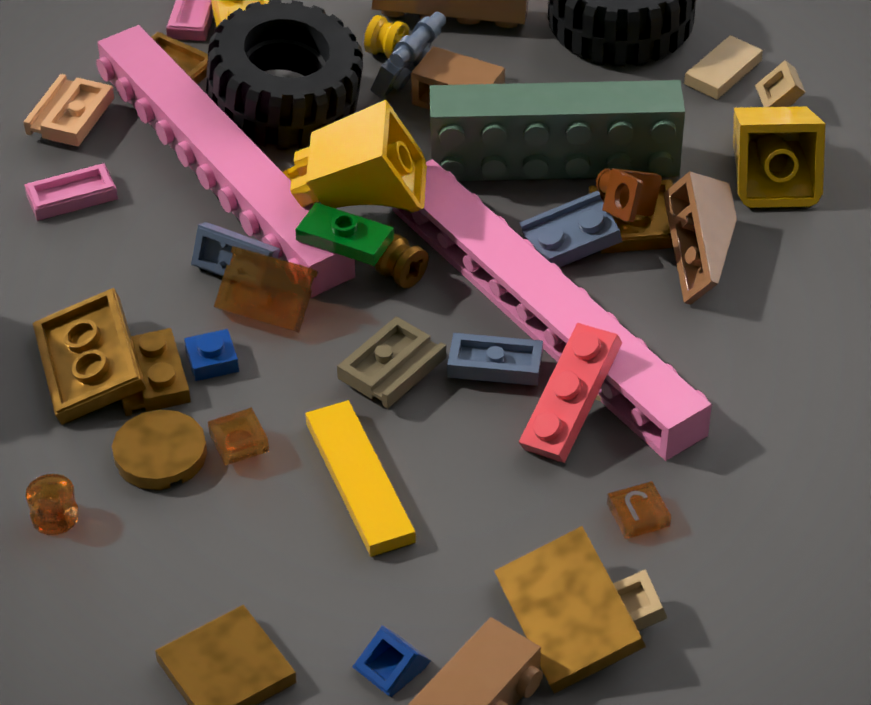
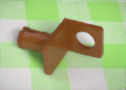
[596,168,662,222]

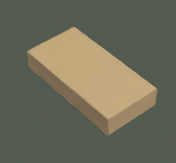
[684,35,763,100]

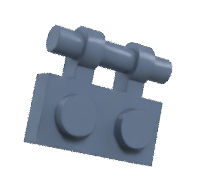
[370,12,446,100]

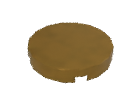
[112,409,207,490]

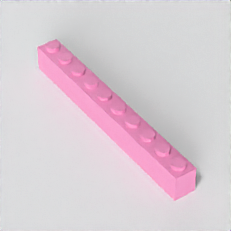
[96,25,355,298]
[392,159,712,461]

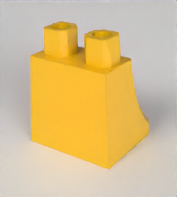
[290,100,427,213]
[733,106,826,208]

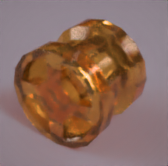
[25,474,79,535]

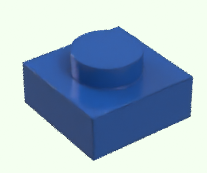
[184,329,239,381]

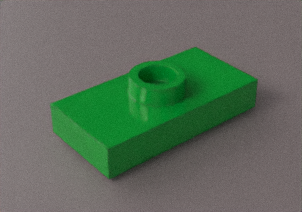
[295,202,394,266]

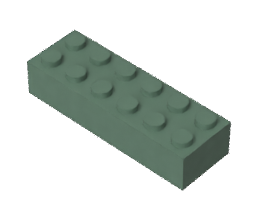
[430,80,685,181]

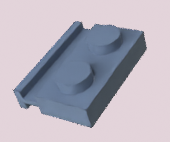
[519,190,623,267]

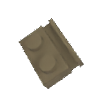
[337,316,446,409]

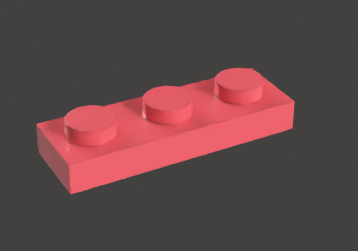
[519,323,623,463]

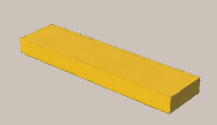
[305,400,416,557]

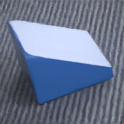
[352,625,431,697]

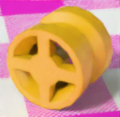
[364,15,409,59]

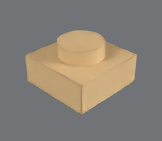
[755,60,806,107]
[613,569,667,631]

